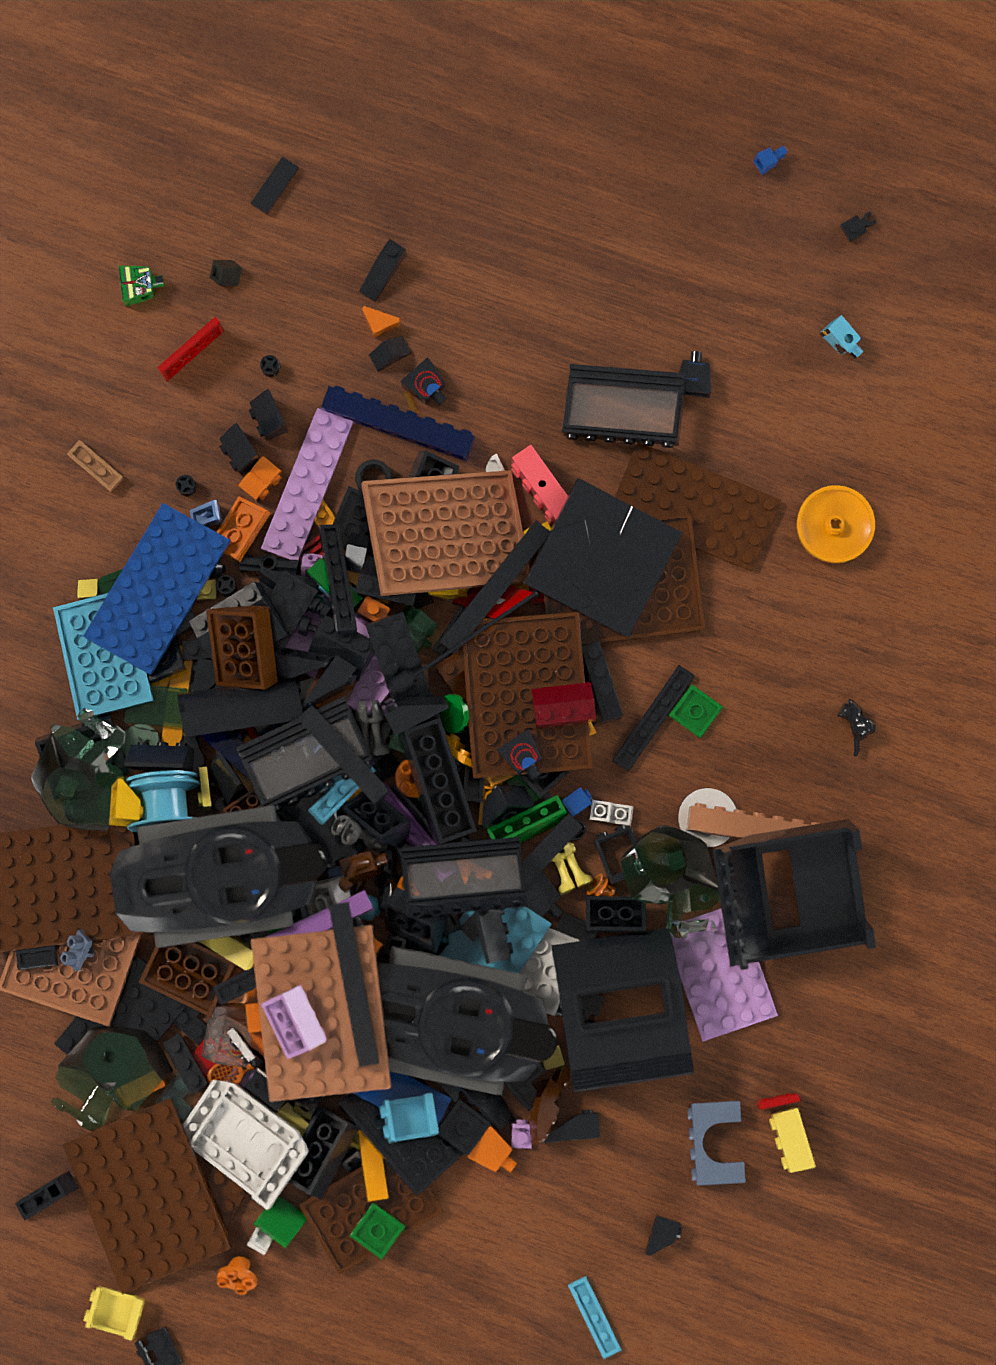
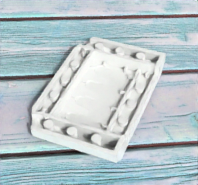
[183,1080,309,1210]

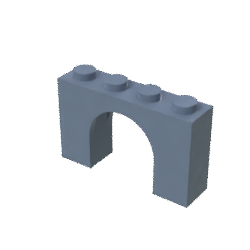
[687,1101,745,1185]

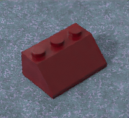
[531,682,596,728]

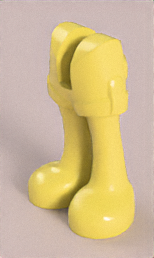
[551,842,593,896]

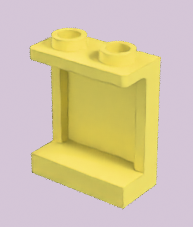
[84,1286,146,1341]

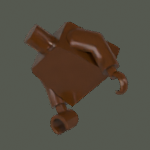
[339,851,389,897]

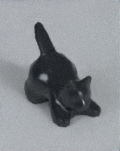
[837,699,876,757]

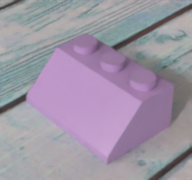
[261,985,327,1059]

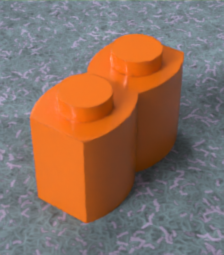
[238,456,282,502]

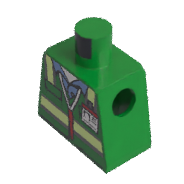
[118,266,165,306]

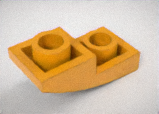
[446,733,472,768]

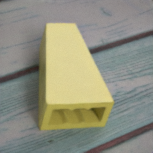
[198,935,254,970]

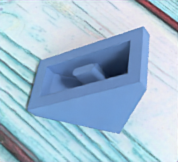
[190,500,222,527]

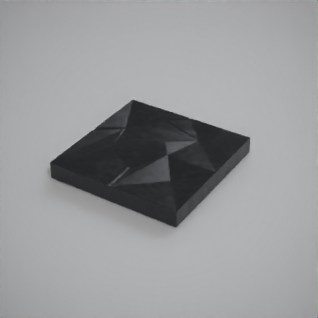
[523,478,682,637]

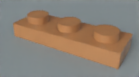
[67,440,124,492]

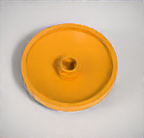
[796,485,875,563]

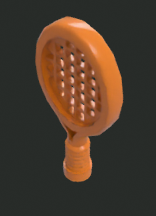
[207,1060,258,1085]

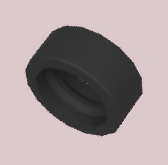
[355,459,392,492]

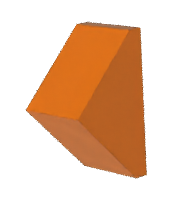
[362,306,400,338]

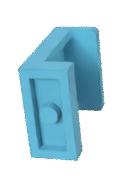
[380,1093,439,1143]

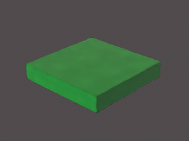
[668,684,723,739]
[253,1195,307,1249]
[350,1202,405,1260]

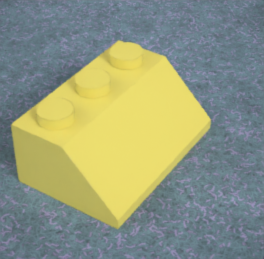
[769,1107,816,1173]

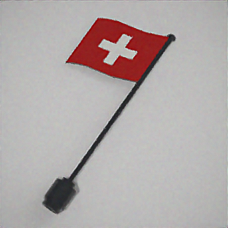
[386,584,539,698]

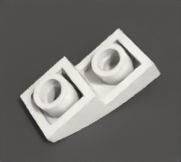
[590,800,634,826]

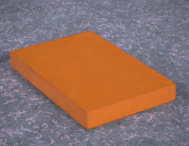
[217,496,271,562]

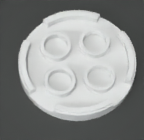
[678,788,736,847]

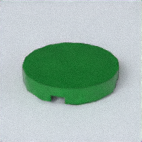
[439,694,469,734]

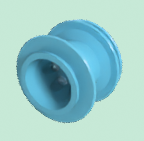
[126,771,200,832]

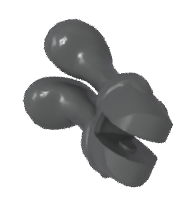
[353,700,390,756]
[331,815,387,851]

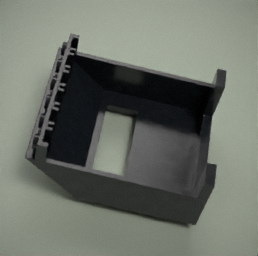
[713,819,876,970]
[551,927,695,1092]

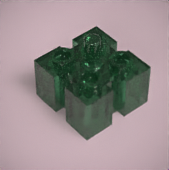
[402,605,438,653]

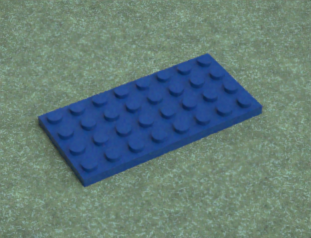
[83,503,231,675]

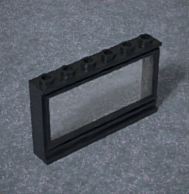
[561,364,687,448]
[236,697,376,814]
[401,837,527,918]

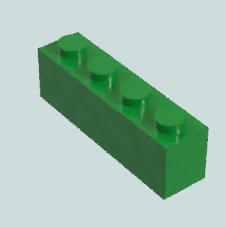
[487,795,568,843]

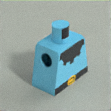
[819,315,863,359]

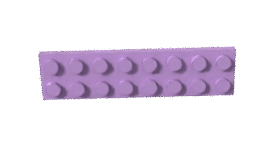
[261,408,353,560]

